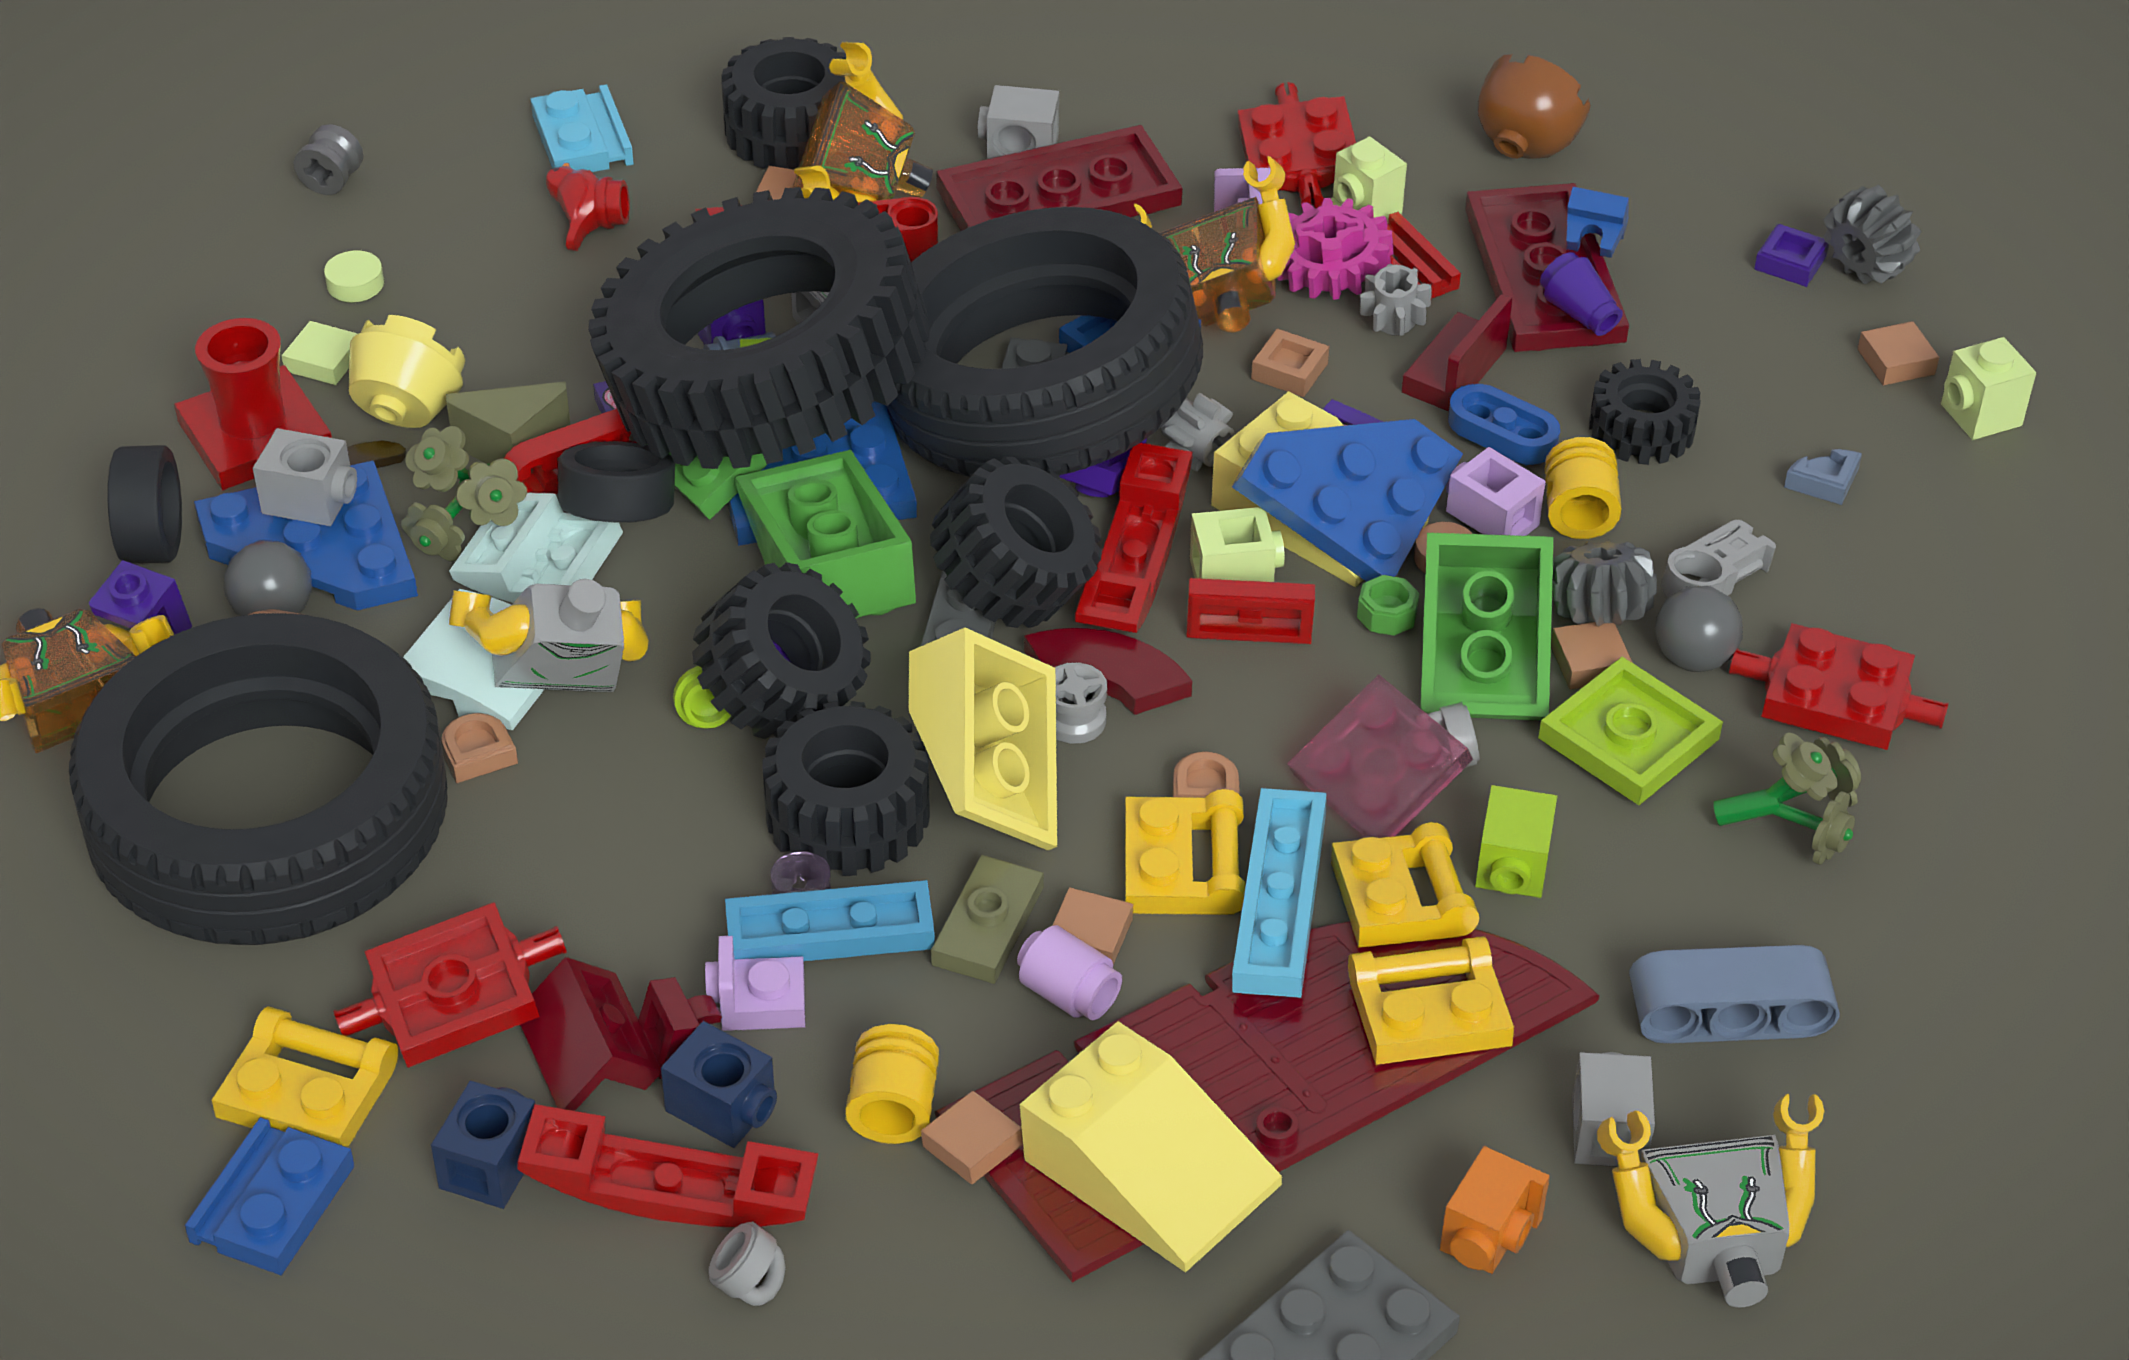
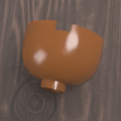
[1478,54,1591,159]

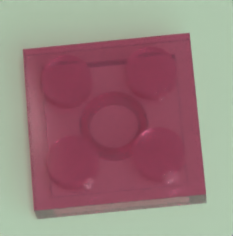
[1287,674,1473,838]

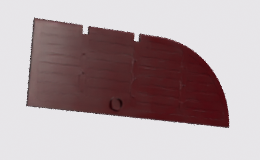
[934,921,1600,1282]

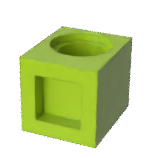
[1475,785,1558,898]

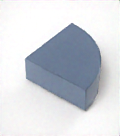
[1784,449,1862,505]

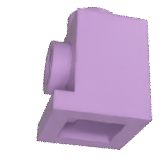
[1446,447,1546,536]

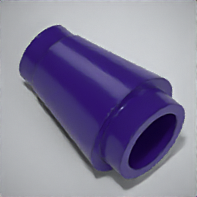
[1540,252,1623,336]

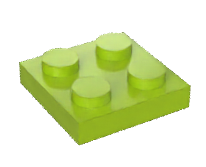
[1538,656,1723,805]

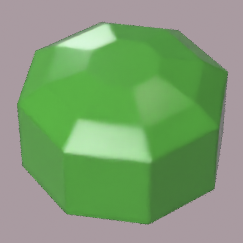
[1357,575,1419,636]

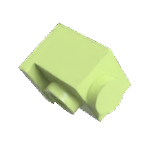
[1330,136,1407,224]
[1190,507,1285,582]

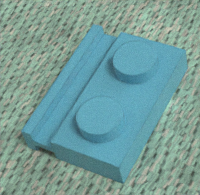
[530,84,634,172]

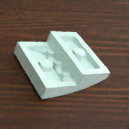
[449,493,623,603]
[403,589,545,730]

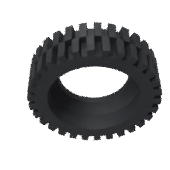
[588,187,930,469]

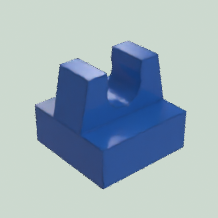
[1566,187,1629,258]

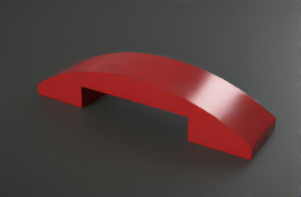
[1075,443,1193,633]
[518,1104,819,1227]

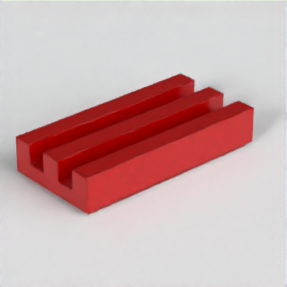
[1387,212,1461,299]
[1187,578,1315,644]

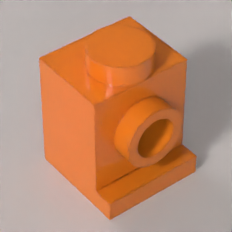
[1440,1146,1550,1274]

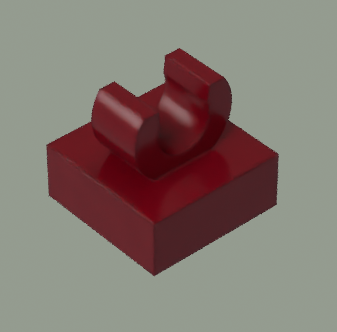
[638,977,722,1079]

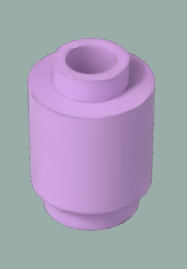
[1017,925,1122,1020]

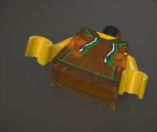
[792,42,933,203]
[1134,156,1295,332]
[0,608,174,754]

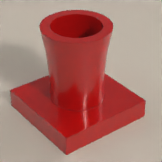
[174,318,332,490]

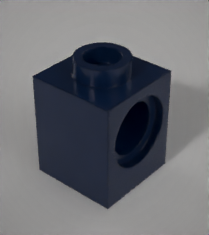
[661,1021,777,1148]
[431,1080,535,1209]

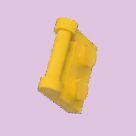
[1125,789,1246,915]
[1331,822,1479,947]
[1348,936,1514,1065]
[212,1006,398,1148]

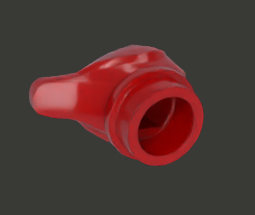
[546,163,630,251]

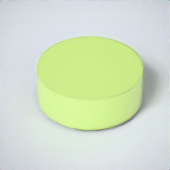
[324,250,384,302]

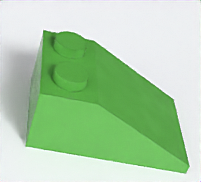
[735,449,916,618]
[1420,533,1554,720]

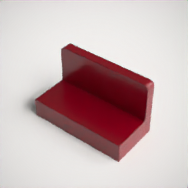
[1401,294,1513,412]
[520,957,661,1111]

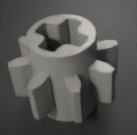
[1360,264,1431,336]
[1161,393,1235,471]

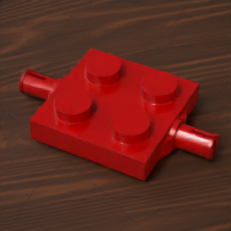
[1238,82,1356,209]
[1729,623,1949,750]
[333,902,567,1068]

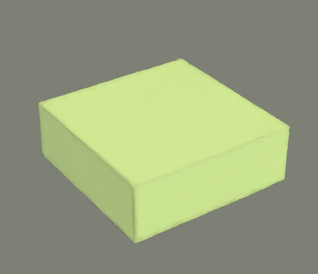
[282,321,358,385]

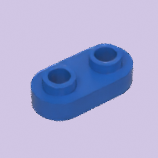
[1448,384,1560,465]

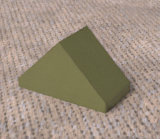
[446,381,571,464]

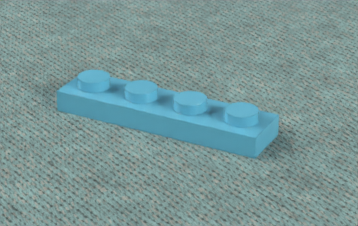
[1232,788,1327,998]

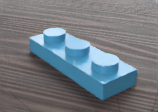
[725,880,935,961]

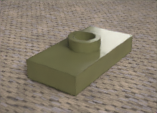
[931,855,1044,984]

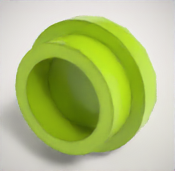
[673,666,731,729]

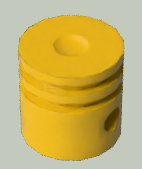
[1544,437,1621,539]
[846,1024,939,1144]

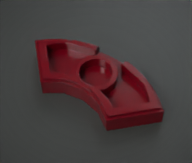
[1024,628,1192,715]

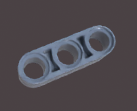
[1629,945,1840,1043]

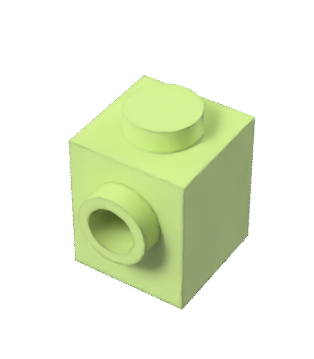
[1941,337,2036,440]

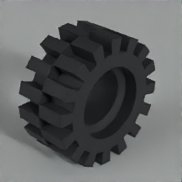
[1589,359,1701,465]

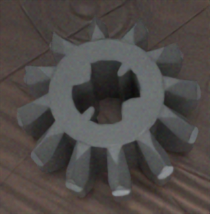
[1823,185,1922,284]
[1552,539,1657,627]

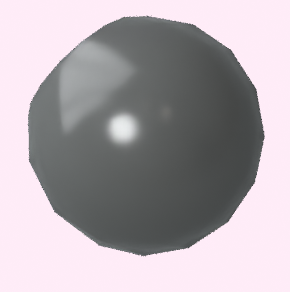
[224,540,312,616]
[1655,586,1743,672]

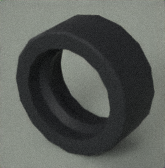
[558,441,675,523]
[107,445,182,563]

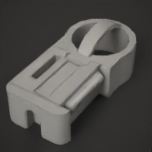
[1661,520,1776,597]

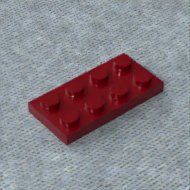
[936,125,1183,231]
[1465,183,1629,352]

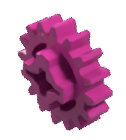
[1277,198,1393,300]

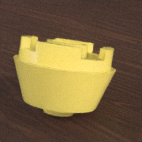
[349,315,465,428]

